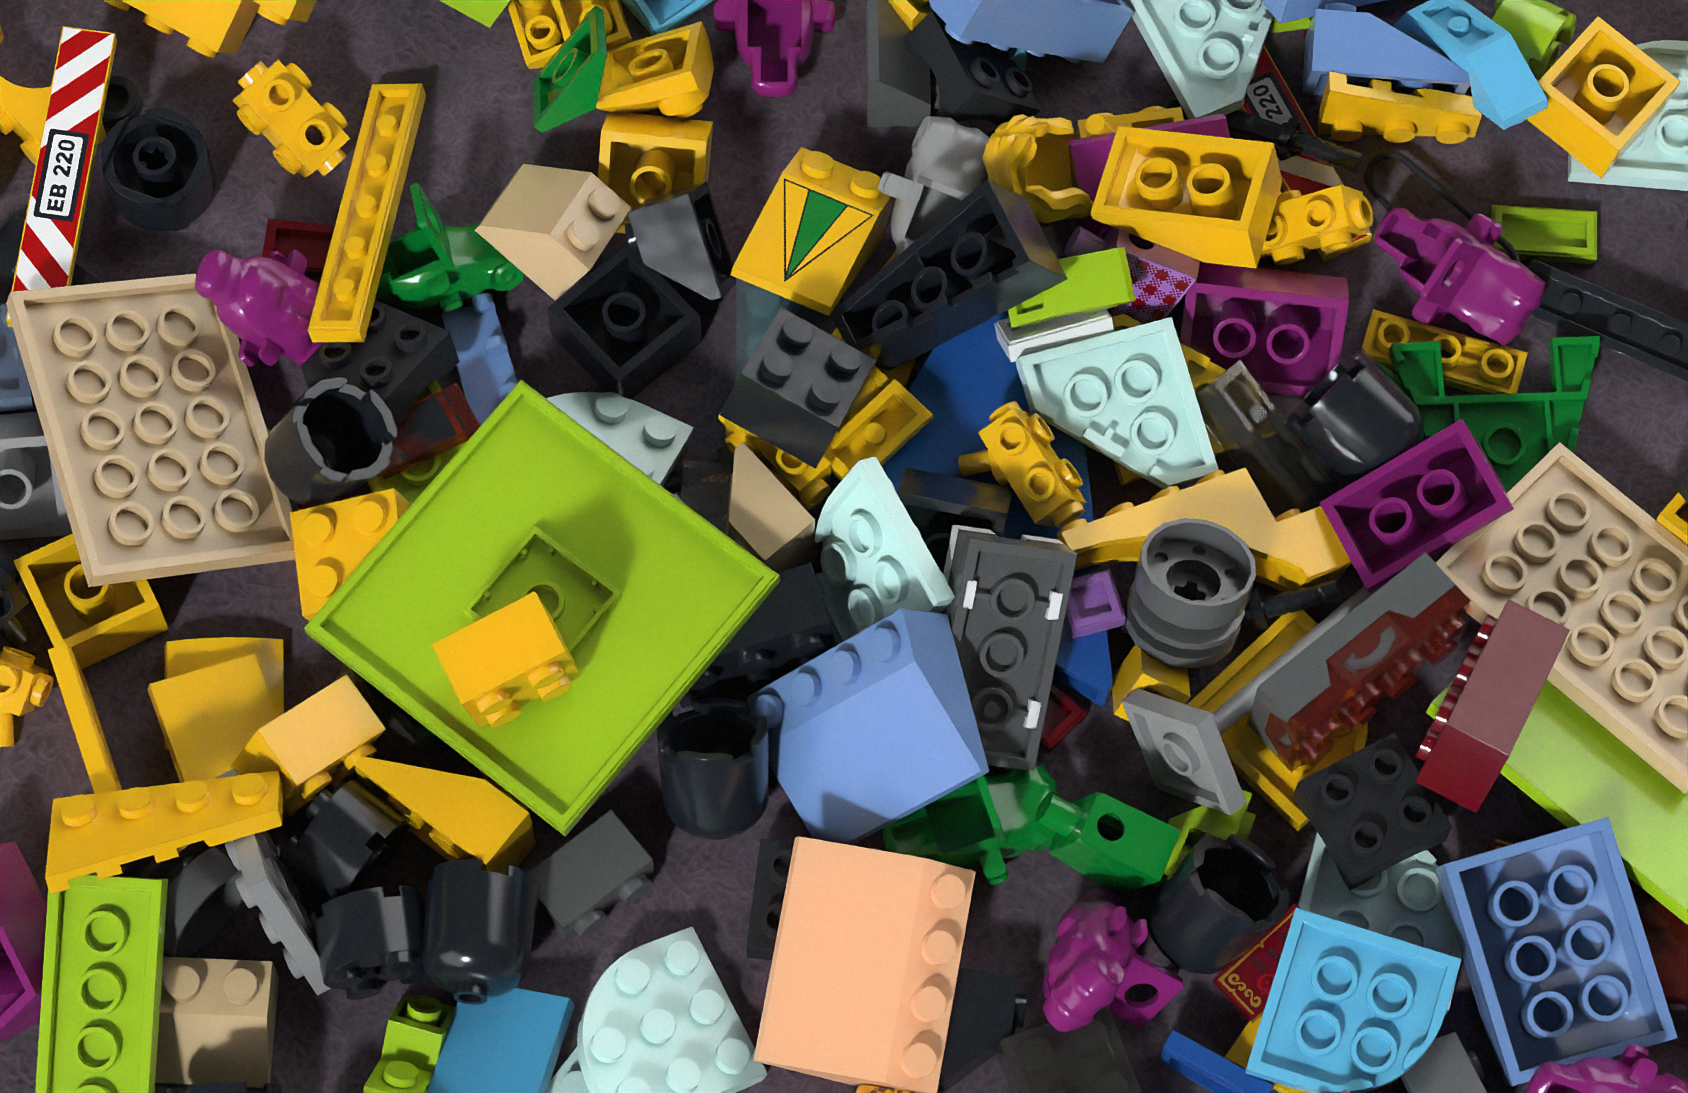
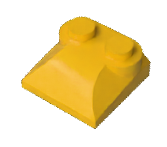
[596,21,714,119]

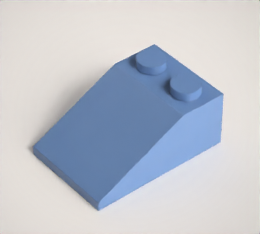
[1302,3,1470,97]

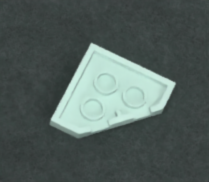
[1123,0,1274,119]
[1015,317,1219,489]

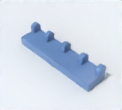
[441,293,518,432]

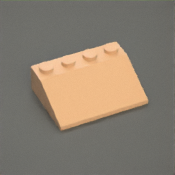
[753,836,976,1093]

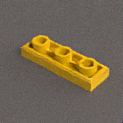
[1362,309,1528,395]

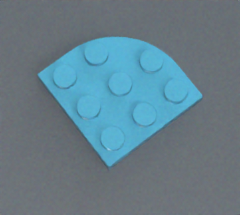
[1245,908,1462,1093]

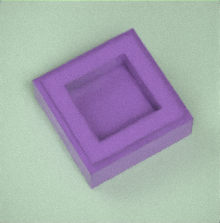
[1065,569,1126,639]

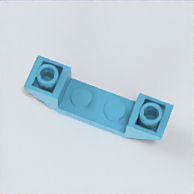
[1393,0,1548,130]

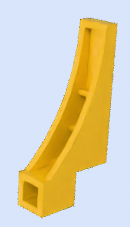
[103,0,317,58]
[1057,467,1352,592]

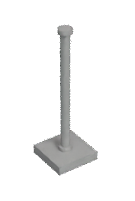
[1122,585,1384,815]

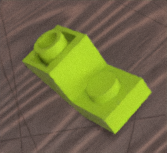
[1008,247,1136,328]
[1150,790,1257,888]
[363,993,456,1093]

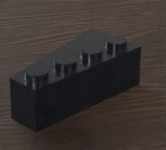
[831,179,1068,371]

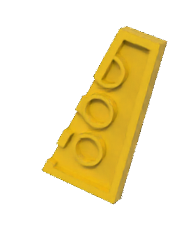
[45,770,284,895]

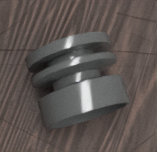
[1125,518,1256,668]
[116,840,243,958]

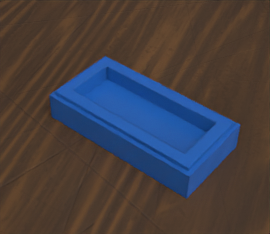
[1159,1030,1274,1093]

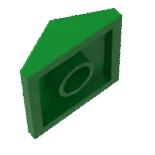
[532,5,607,133]

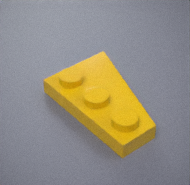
[1318,71,1482,144]

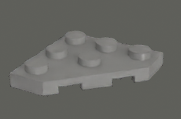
[216,768,331,995]

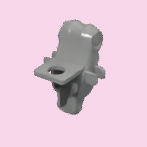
[878,116,989,258]

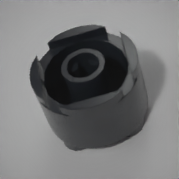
[101,108,216,231]
[279,775,411,900]
[310,886,429,1000]

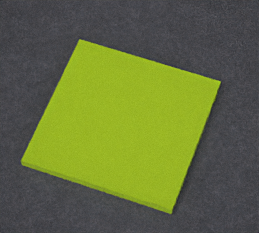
[304,380,780,837]

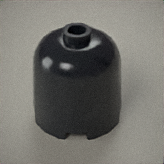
[1285,348,1425,483]
[264,377,397,507]
[657,697,768,840]
[1147,833,1289,975]
[422,859,540,1005]

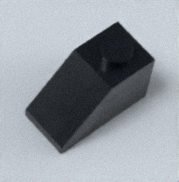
[937,968,1027,1091]

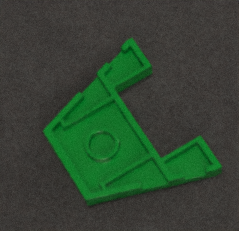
[1389,336,1600,493]

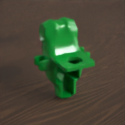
[375,182,525,314]
[883,764,1057,885]

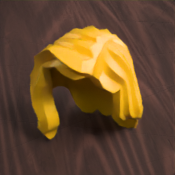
[982,114,1094,224]

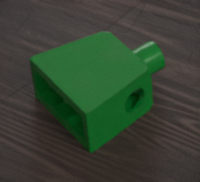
[1035,791,1181,895]

